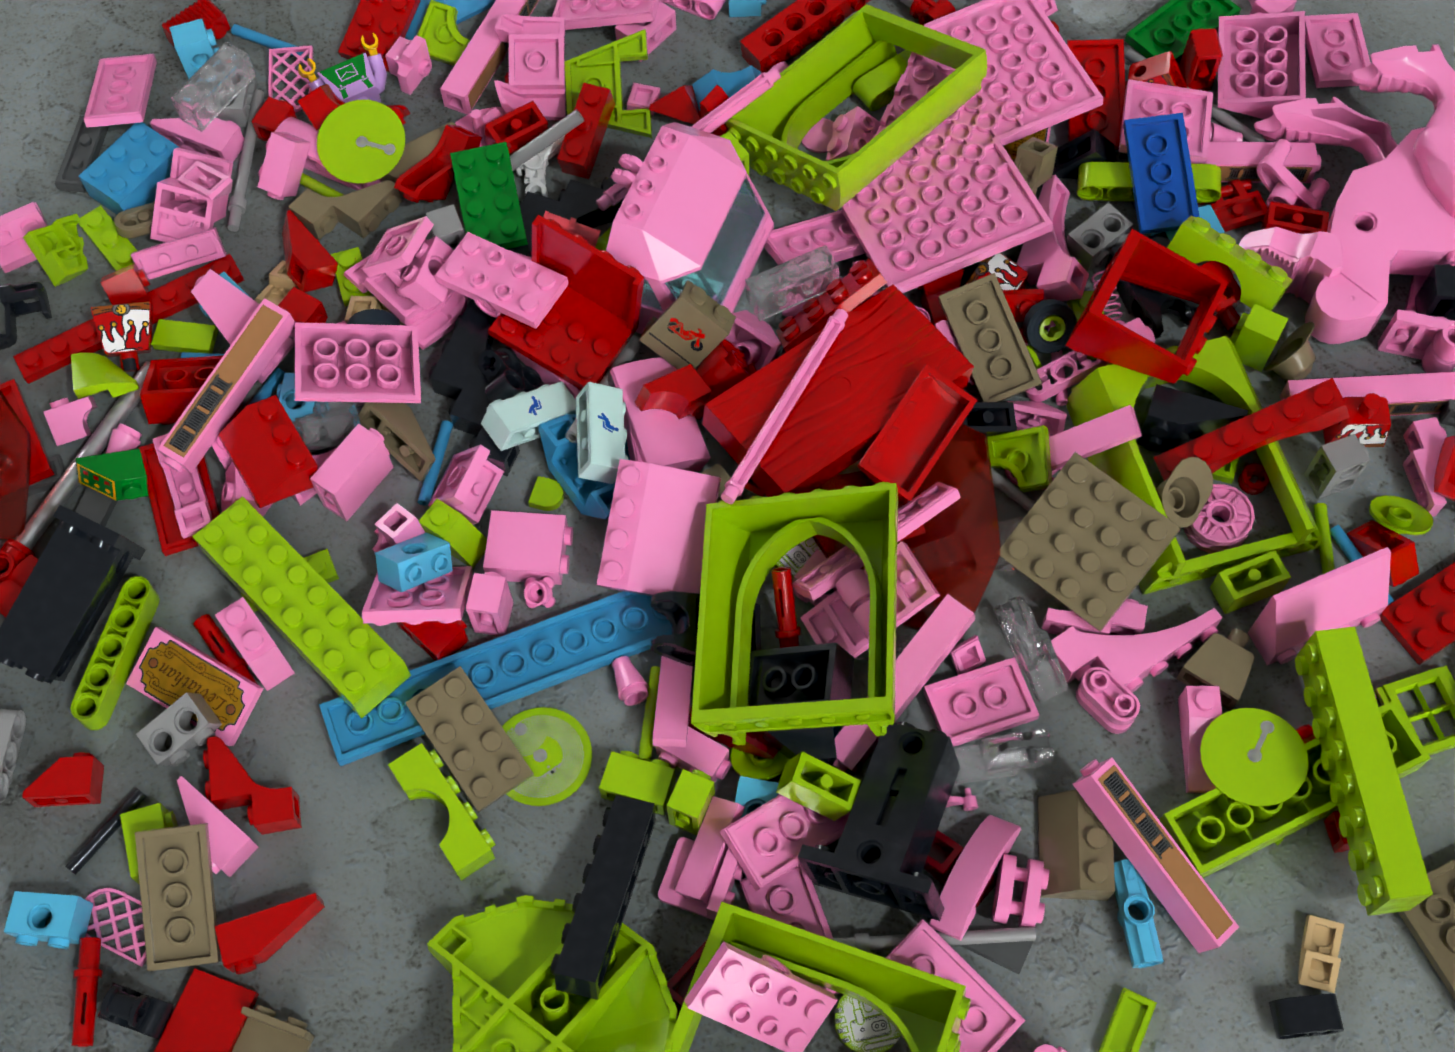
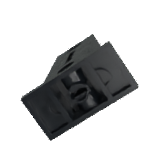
[0,505,146,684]
[798,722,960,921]

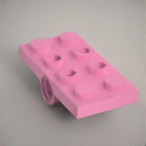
[435,232,569,329]
[1377,309,1455,373]
[800,541,940,658]
[684,941,838,1052]

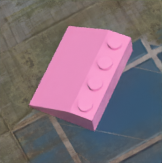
[1218,11,1306,119]
[294,322,421,403]
[596,459,721,596]
[1248,547,1391,665]

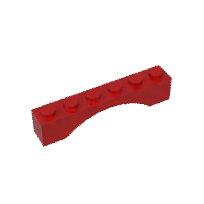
[1153,378,1349,481]

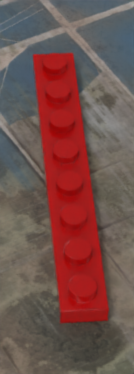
[13,254,245,384]

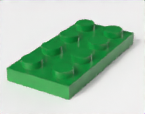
[1124,0,1241,63]
[450,142,528,249]

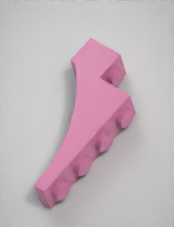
[1017,175,1089,301]
[1043,608,1223,693]

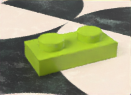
[331,247,373,307]

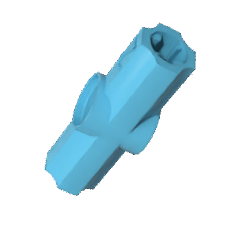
[1114,859,1164,968]

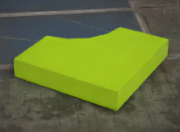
[417,0,470,66]
[987,425,1052,492]

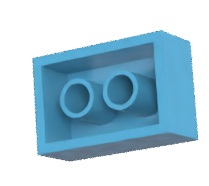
[78,122,179,215]

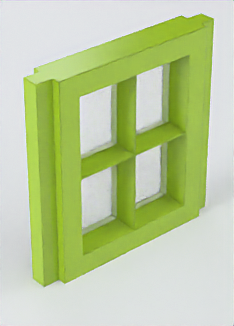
[1374,665,1455,756]

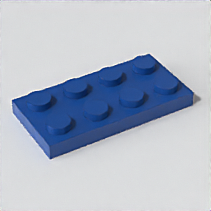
[1123,113,1199,234]

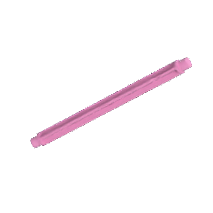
[596,67,781,211]
[721,309,848,504]

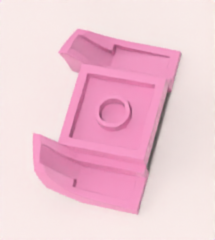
[494,13,566,120]
[344,255,468,350]

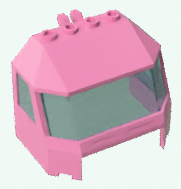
[606,122,774,334]

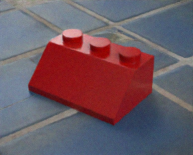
[140,355,244,425]
[218,395,318,508]

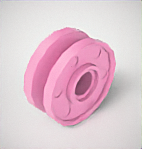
[1184,484,1255,554]

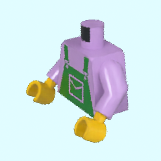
[298,33,387,103]

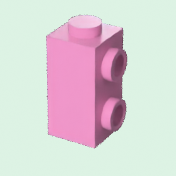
[257,132,311,200]
[655,726,731,784]

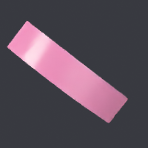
[152,433,213,539]
[929,815,1021,941]

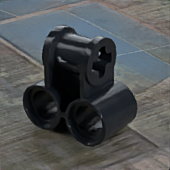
[478,348,542,403]
[97,983,174,1039]

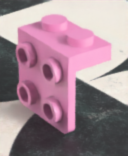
[825,106,880,161]
[658,837,744,920]

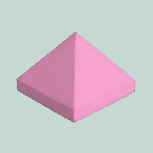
[950,635,987,675]

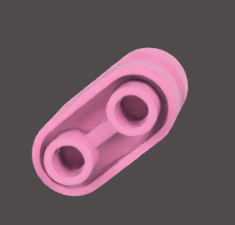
[1076,667,1140,734]
[992,854,1049,927]

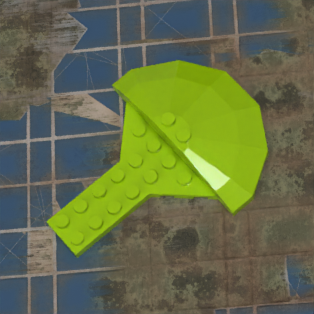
[427,895,678,1052]

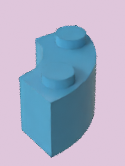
[692,65,762,110]

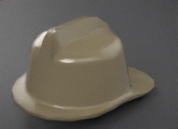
[1264,322,1316,380]
[1156,457,1213,528]

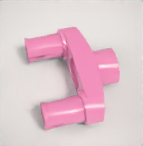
[1256,139,1330,210]

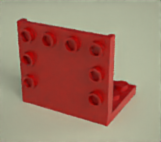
[488,214,644,390]

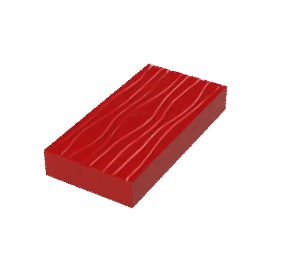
[702,284,974,497]

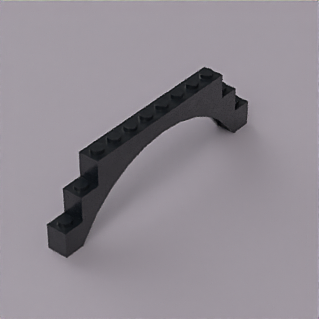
[429,167,624,476]

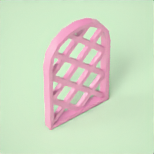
[268,45,313,112]
[85,888,146,967]

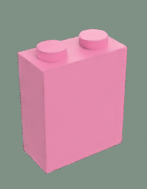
[310,424,394,521]
[483,510,573,585]
[215,597,295,691]

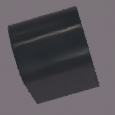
[1269,993,1344,1039]

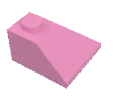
[725,310,781,370]

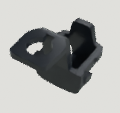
[0,282,52,350]

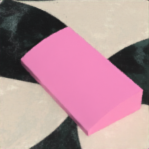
[610,357,711,472]

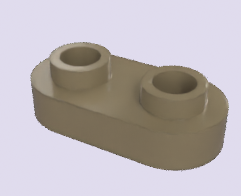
[114,202,155,238]

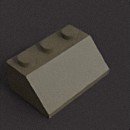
[1037,789,1115,901]

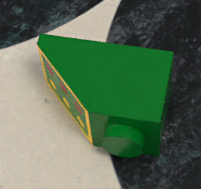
[76,449,148,501]

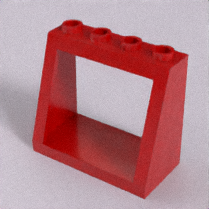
[1065,229,1228,384]

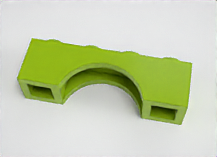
[1167,215,1293,311]
[388,743,496,881]

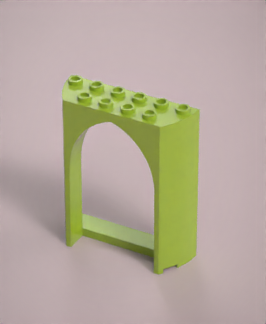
[725,4,987,211]
[1066,336,1321,595]
[691,482,898,745]
[670,902,971,1052]

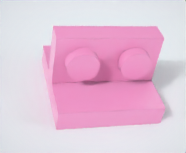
[0,202,48,273]
[362,216,434,288]
[428,444,504,525]

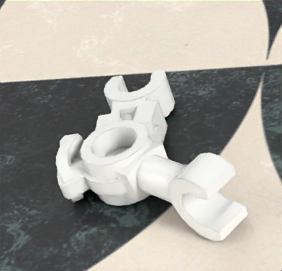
[516,135,565,198]

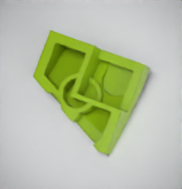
[23,213,88,287]
[71,352,139,399]

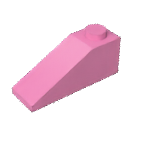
[150,117,244,162]
[1178,686,1222,793]
[176,776,259,877]

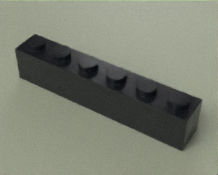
[550,795,656,1000]

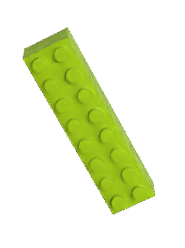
[192,496,411,719]
[1295,626,1433,916]
[1159,701,1431,878]

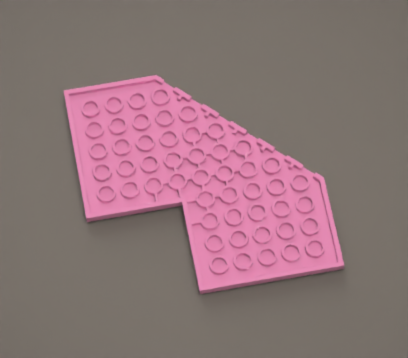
[842,0,1103,293]

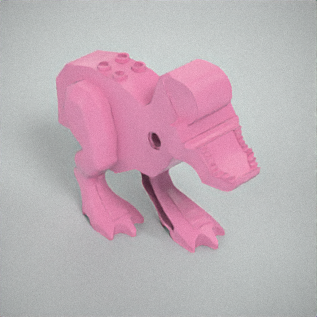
[1232,44,1455,344]

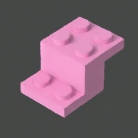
[150,148,233,242]

